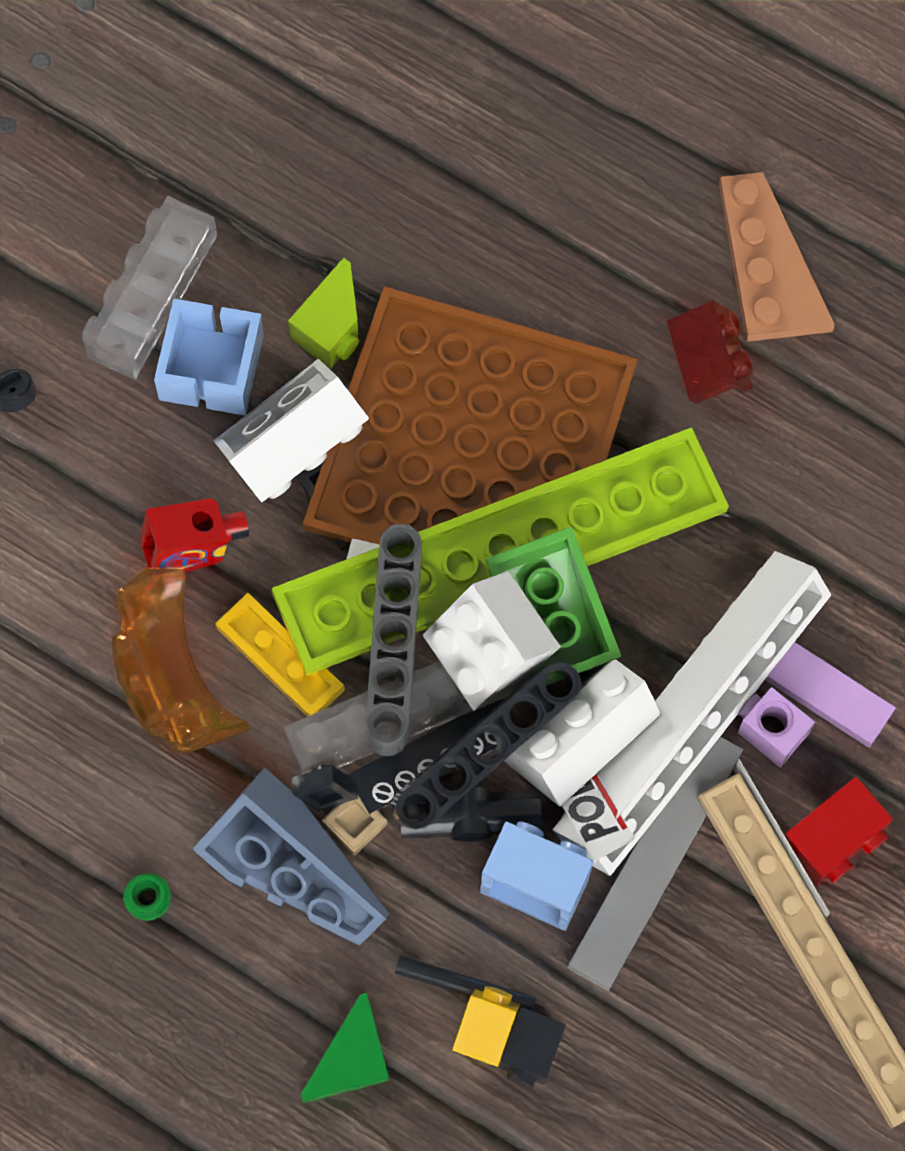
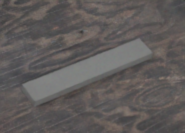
[567,737,743,992]

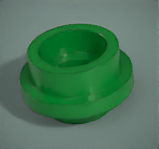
[123,873,171,921]

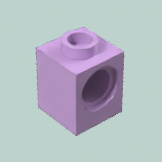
[738,687,815,768]

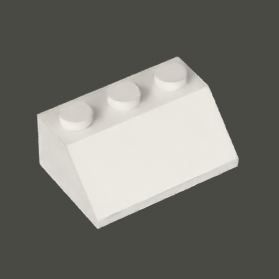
[214,359,369,502]
[504,659,661,807]

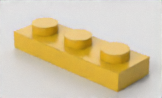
[215,593,345,721]

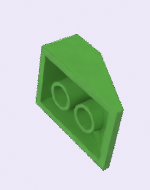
[485,526,621,685]

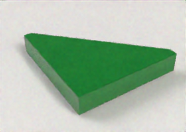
[301,993,389,1103]

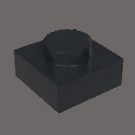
[292,765,358,812]

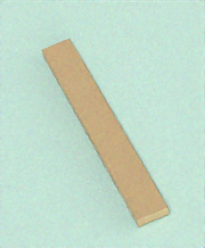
[697,773,905,1129]

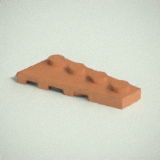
[719,172,835,342]

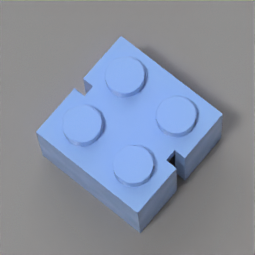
[154,298,264,416]
[480,822,593,932]

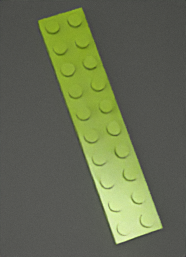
[272,427,729,676]

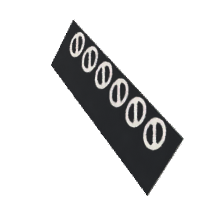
[348,700,515,814]

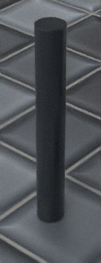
[395,955,536,1011]

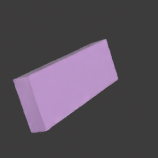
[765,642,896,748]

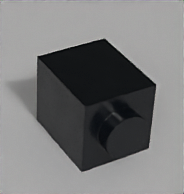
[499,1007,566,1088]

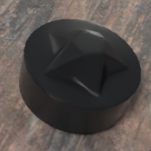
[0,369,37,412]

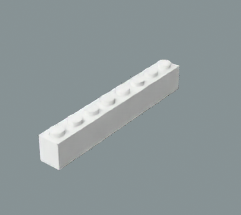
[553,551,831,876]

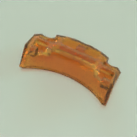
[112,568,250,753]

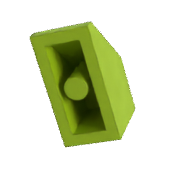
[288,258,359,369]

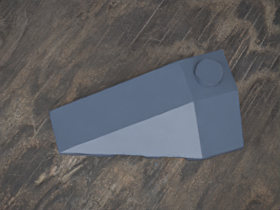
[193,767,389,946]

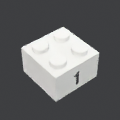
[423,571,561,711]

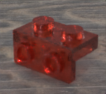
[667,300,753,404]

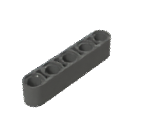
[366,524,422,756]

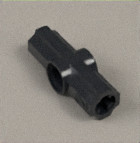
[401,786,542,842]

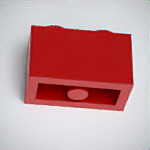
[784,777,893,887]

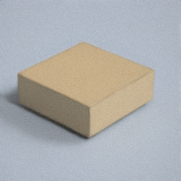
[322,796,388,856]

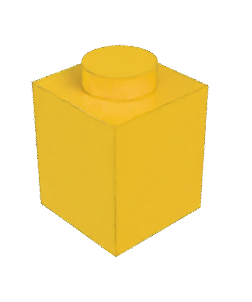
[452,986,520,1067]

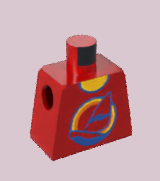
[140,498,249,583]

